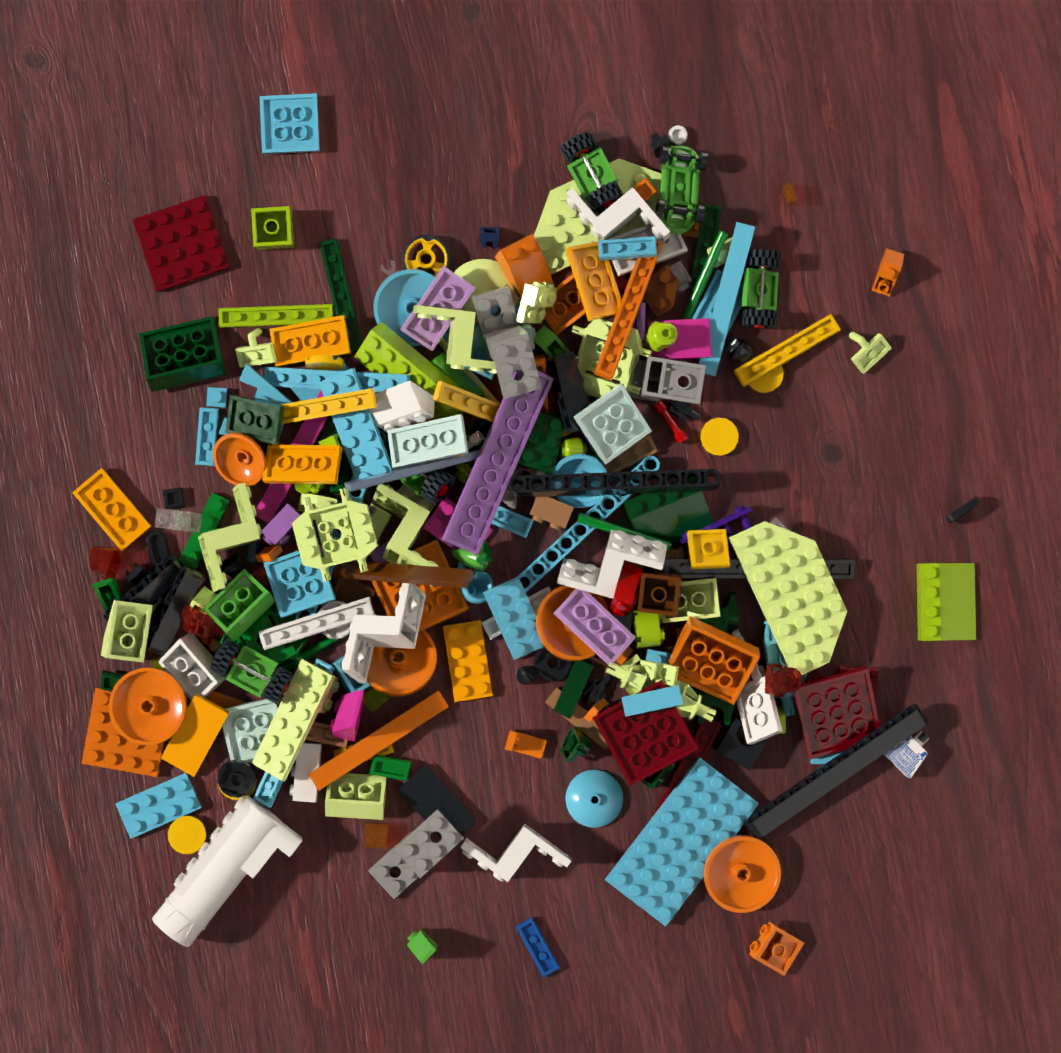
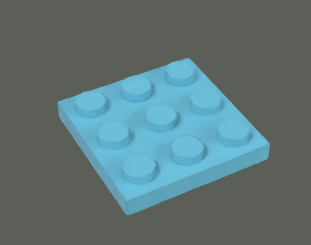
[259,93,320,154]
[264,547,336,618]

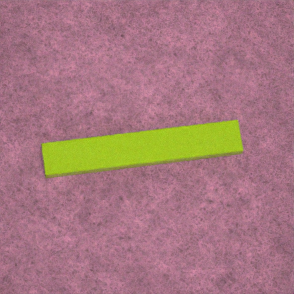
[218,304,334,328]

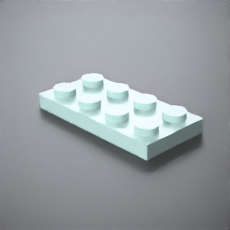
[387,414,468,469]

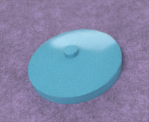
[374,269,435,346]

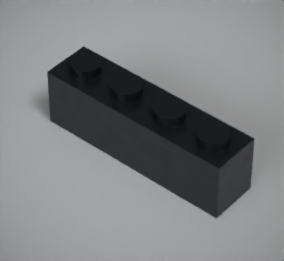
[546,351,589,433]

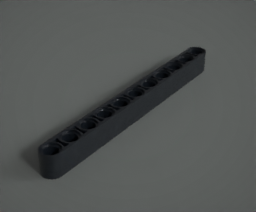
[509,469,721,498]
[744,704,928,839]

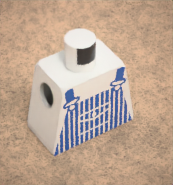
[884,731,929,778]

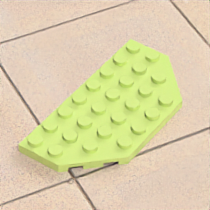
[534,159,661,275]
[729,521,847,679]

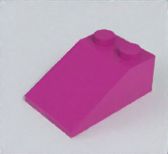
[648,318,712,360]
[423,497,493,549]
[329,690,364,742]

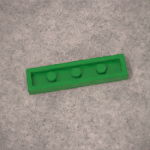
[179,493,230,570]

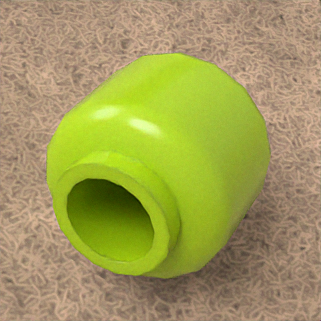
[558,438,588,459]

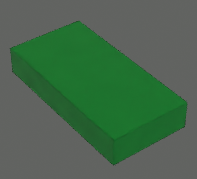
[369,754,411,781]

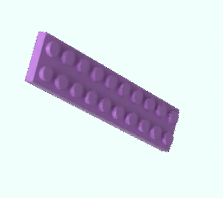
[442,370,554,555]

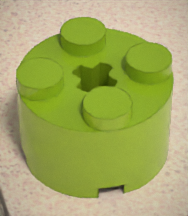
[633,610,665,648]

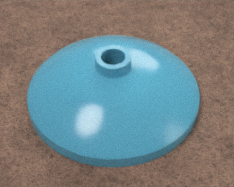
[552,454,607,508]
[566,770,623,828]

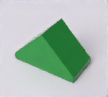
[93,578,121,612]

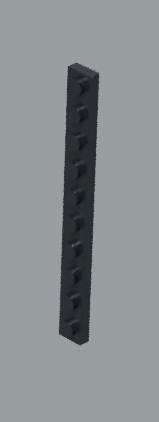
[664,558,855,579]

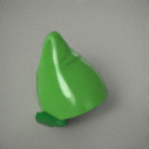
[452,540,492,571]

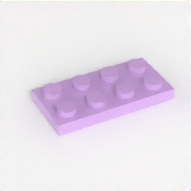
[400,266,475,351]
[553,589,636,665]

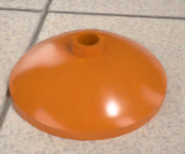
[213,433,266,487]

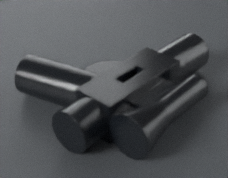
[668,386,701,421]
[582,675,613,711]

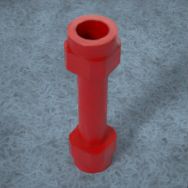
[653,400,689,444]

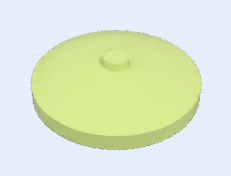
[454,259,521,312]

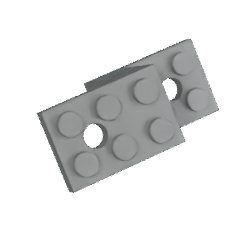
[471,286,541,399]
[604,356,706,404]
[368,809,464,899]

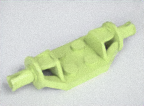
[606,661,716,722]

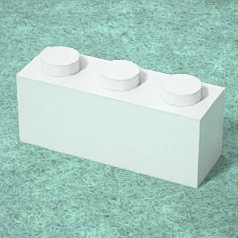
[290,742,322,803]

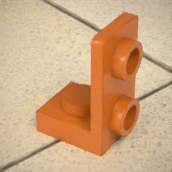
[505,730,546,759]

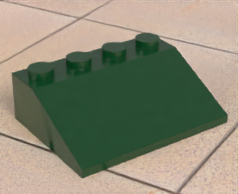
[139,316,226,392]
[622,477,713,545]

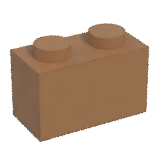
[530,497,574,531]

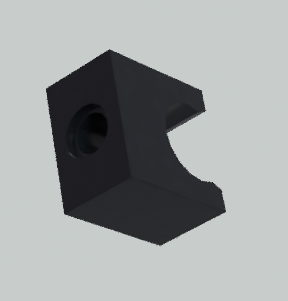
[715,717,769,771]

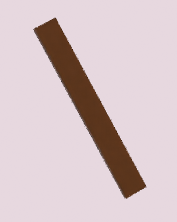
[332,560,474,588]

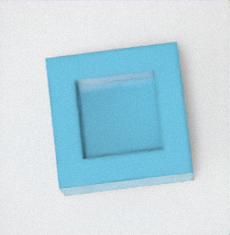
[206,387,228,408]

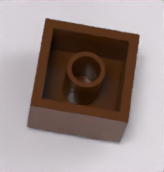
[638,571,683,616]

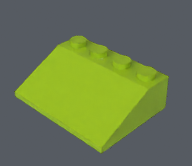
[917,563,976,641]

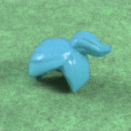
[457,561,493,604]

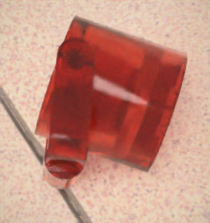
[89,546,121,580]
[765,663,802,697]

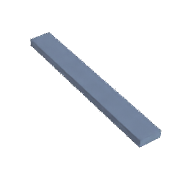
[344,448,481,491]

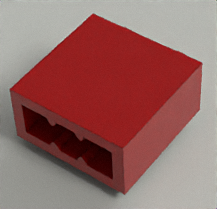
[609,563,642,616]

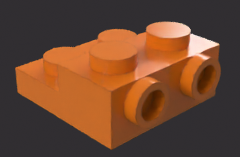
[749,921,804,976]

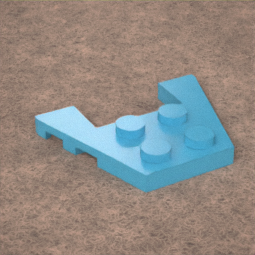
[219,364,292,435]

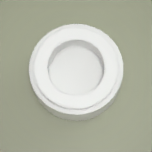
[668,125,688,145]

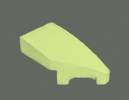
[640,660,679,686]

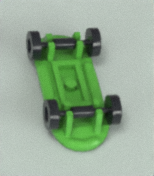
[655,145,708,234]

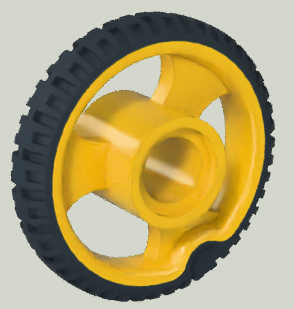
[402,235,451,277]

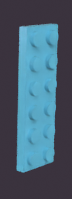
[318,368,394,490]

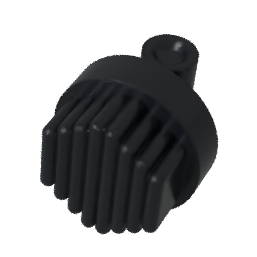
[724,337,753,362]
[471,418,492,444]

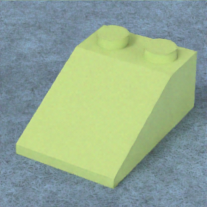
[662,578,721,624]
[101,600,153,663]

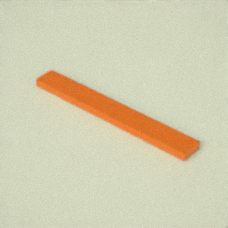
[594,236,664,381]
[308,691,449,791]

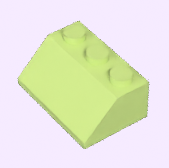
[325,773,387,820]

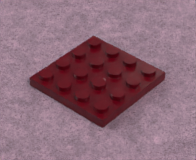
[132,195,230,292]
[792,666,880,760]
[593,680,698,786]

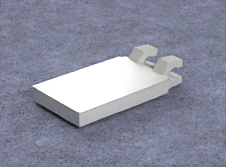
[736,664,783,745]

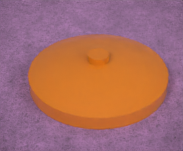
[536,585,611,661]
[367,630,437,696]
[109,668,187,745]
[704,835,781,913]

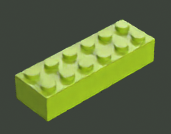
[354,322,462,420]

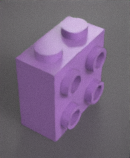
[261,503,301,546]

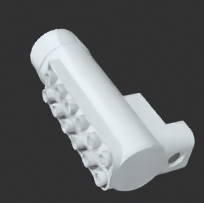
[152,795,302,947]

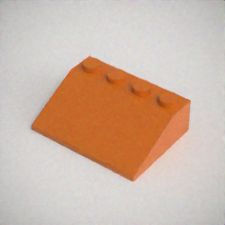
[668,616,760,705]

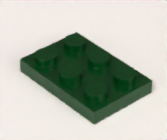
[225,395,284,445]
[517,412,564,475]

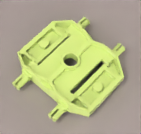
[572,318,653,398]
[292,488,378,582]

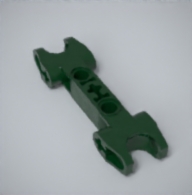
[695,592,739,726]

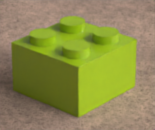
[251,206,294,250]

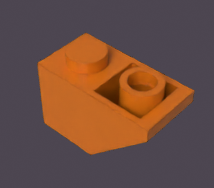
[871,248,904,296]

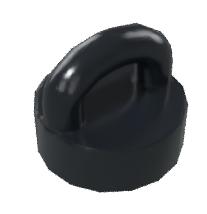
[516,666,535,685]

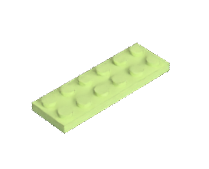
[252,659,335,781]

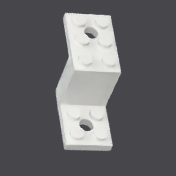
[566,187,670,242]
[557,530,667,599]
[342,583,426,683]
[461,823,571,882]

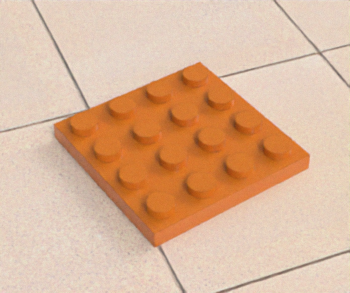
[372,540,469,633]
[81,688,165,777]

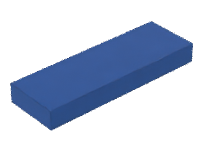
[515,917,560,978]

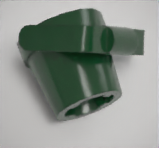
[560,727,592,762]

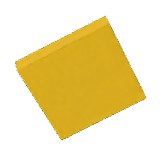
[687,529,730,569]

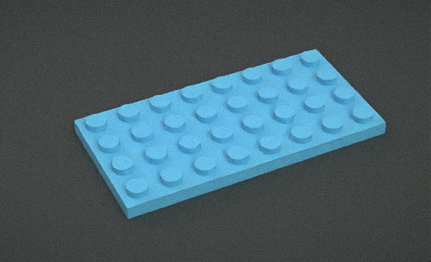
[605,757,759,926]

